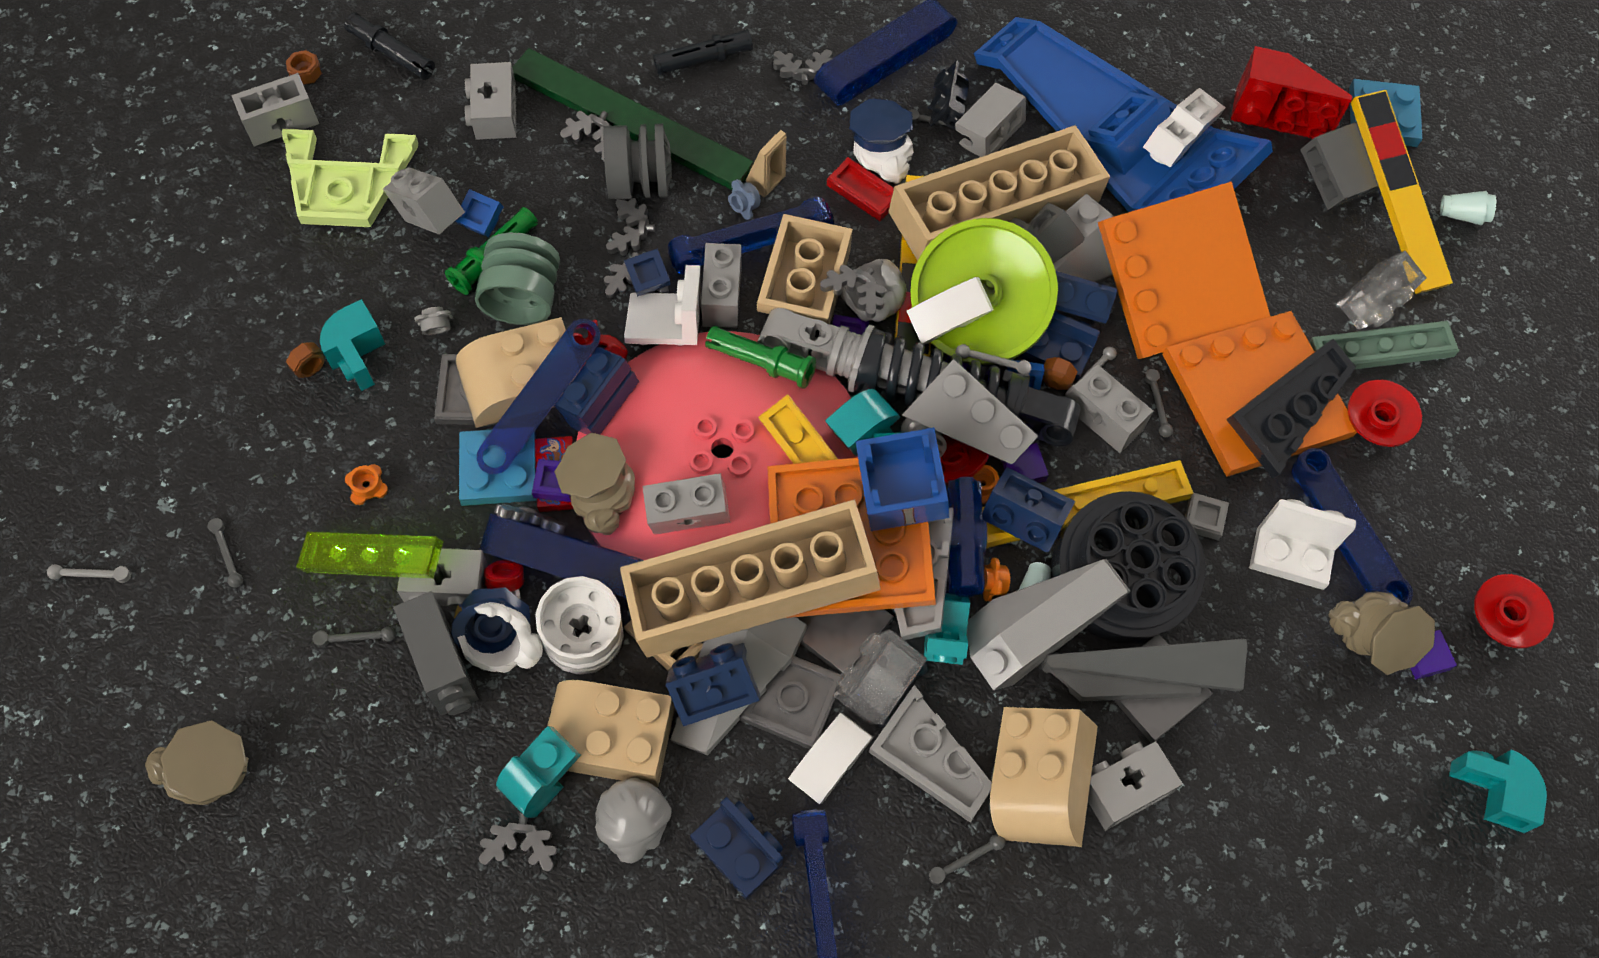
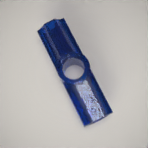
[947,477,987,597]

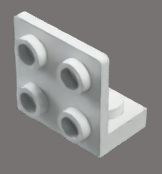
[624,265,701,346]
[1249,499,1356,590]

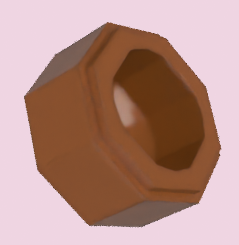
[286,50,322,85]
[286,342,326,378]
[1042,357,1078,390]

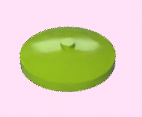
[910,218,1058,365]

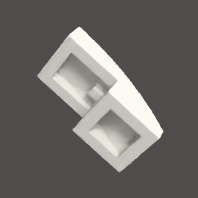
[907,277,994,344]
[788,713,873,804]

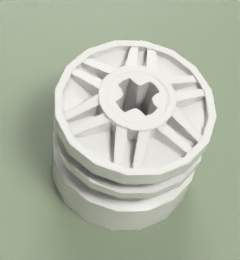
[535,576,624,674]

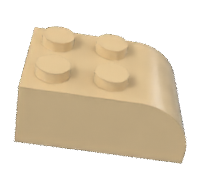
[757,214,853,324]
[456,317,580,428]
[547,680,675,787]
[990,707,1098,847]

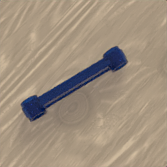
[667,197,834,275]
[476,319,601,475]
[1292,448,1413,605]
[792,808,837,958]

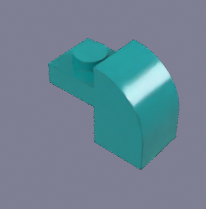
[320,299,385,391]
[825,389,900,457]
[924,593,970,665]
[496,726,581,818]
[1449,750,1547,833]

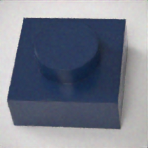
[624,248,671,297]

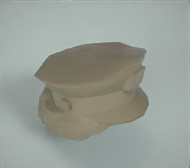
[554,433,635,535]
[1328,592,1435,675]
[145,720,249,805]

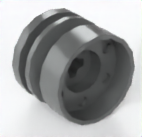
[603,123,672,200]

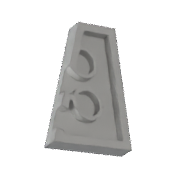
[902,359,1038,464]
[895,507,954,640]
[869,685,992,822]

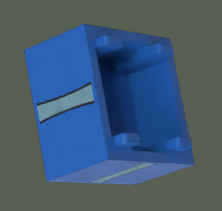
[855,427,950,531]

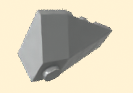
[1053,194,1113,283]
[967,559,1131,690]
[670,617,807,756]

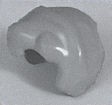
[841,259,907,322]
[595,777,672,864]

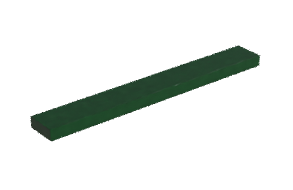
[512,48,754,190]

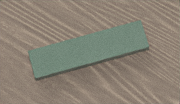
[1309,321,1459,370]

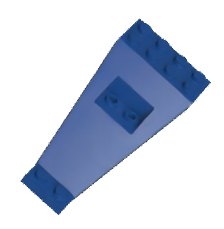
[974,17,1273,212]

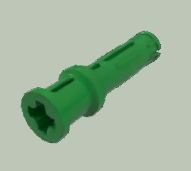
[445,207,538,295]
[705,326,816,389]

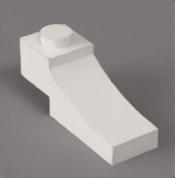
[1143,88,1226,167]

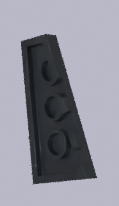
[1226,339,1356,478]

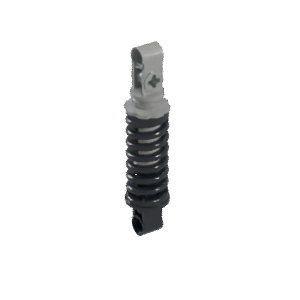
[758,308,1081,447]

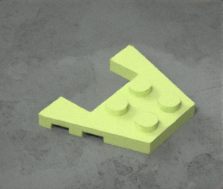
[282,129,418,227]

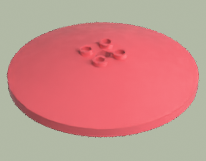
[576,331,858,570]

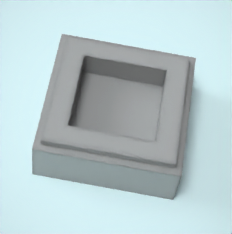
[1185,493,1229,541]

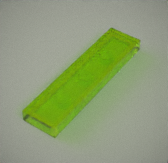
[296,532,443,579]

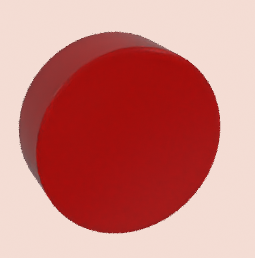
[484,560,524,592]

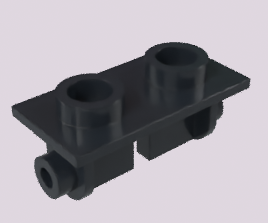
[929,60,969,129]

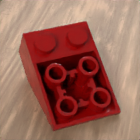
[1231,46,1352,139]

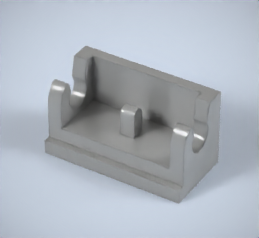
[955,83,1026,157]

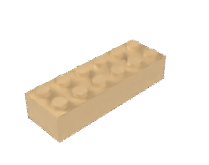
[889,125,1110,261]
[620,499,881,658]

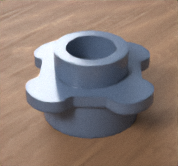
[728,179,761,220]

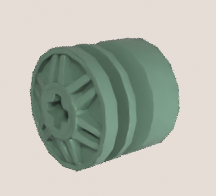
[475,232,560,325]

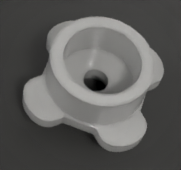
[414,307,453,335]

